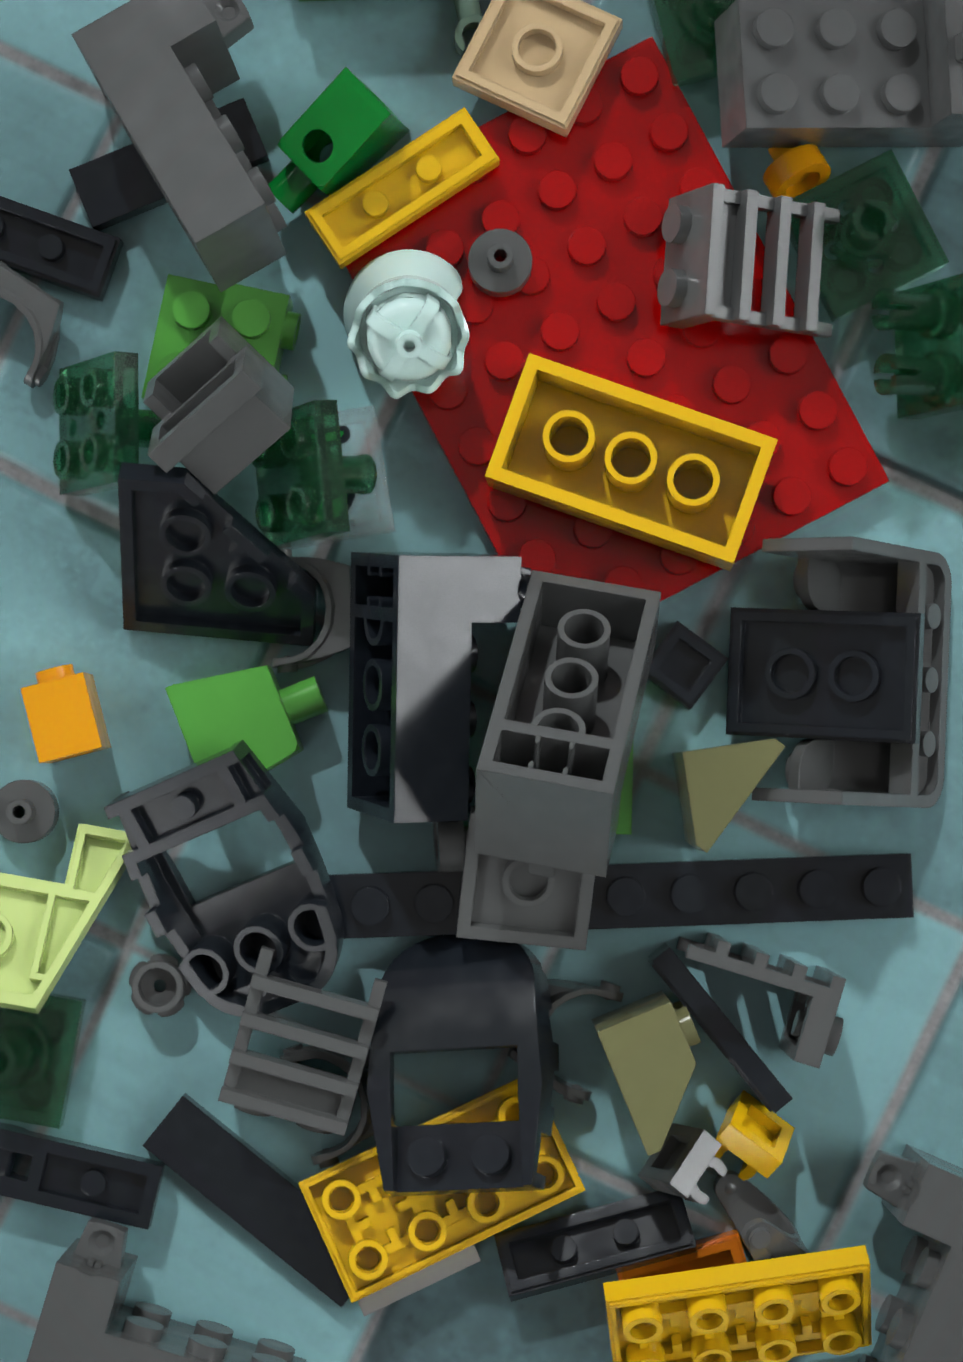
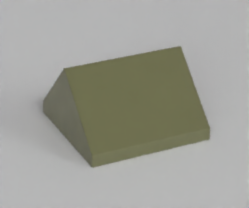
[672,738,786,853]

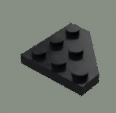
[118,462,317,646]

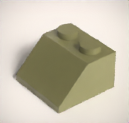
[591,990,701,1156]

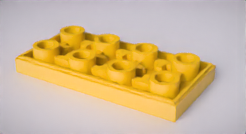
[298,1078,586,1303]
[603,1245,872,1362]

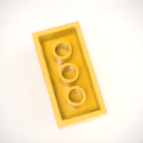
[485,353,778,571]

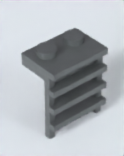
[657,183,840,338]
[676,932,846,1069]
[218,946,388,1136]

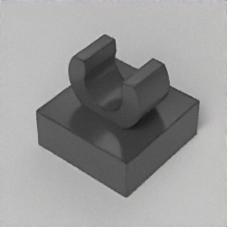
[638,1123,728,1205]

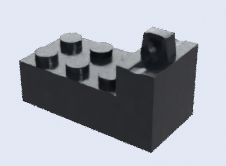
[347,552,532,823]

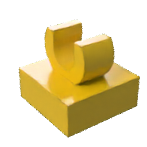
[715,1090,795,1181]

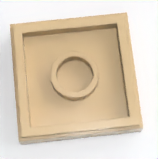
[452,0,623,138]

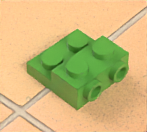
[141,274,301,400]

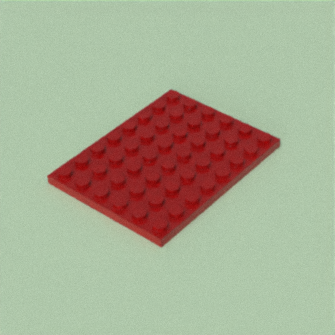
[345,36,890,602]

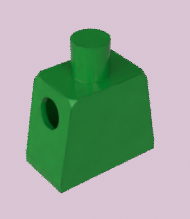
[268,67,410,214]

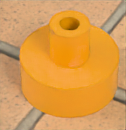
[763,144,831,202]

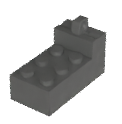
[71,0,287,292]
[714,0,963,148]
[474,570,661,878]
[858,1144,963,1362]
[26,1217,306,1362]

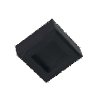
[648,621,729,710]

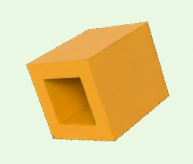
[20,664,111,763]

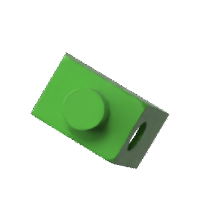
[165,665,329,771]

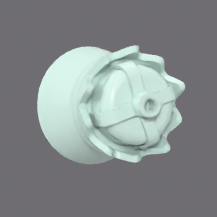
[343,249,470,399]

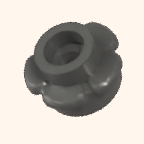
[129,954,192,1017]

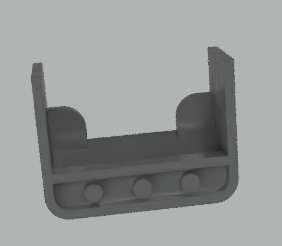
[752,536,952,808]

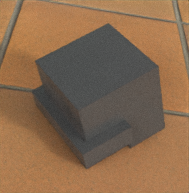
[143,316,294,495]

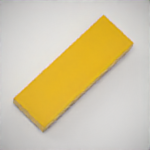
[304,107,500,269]

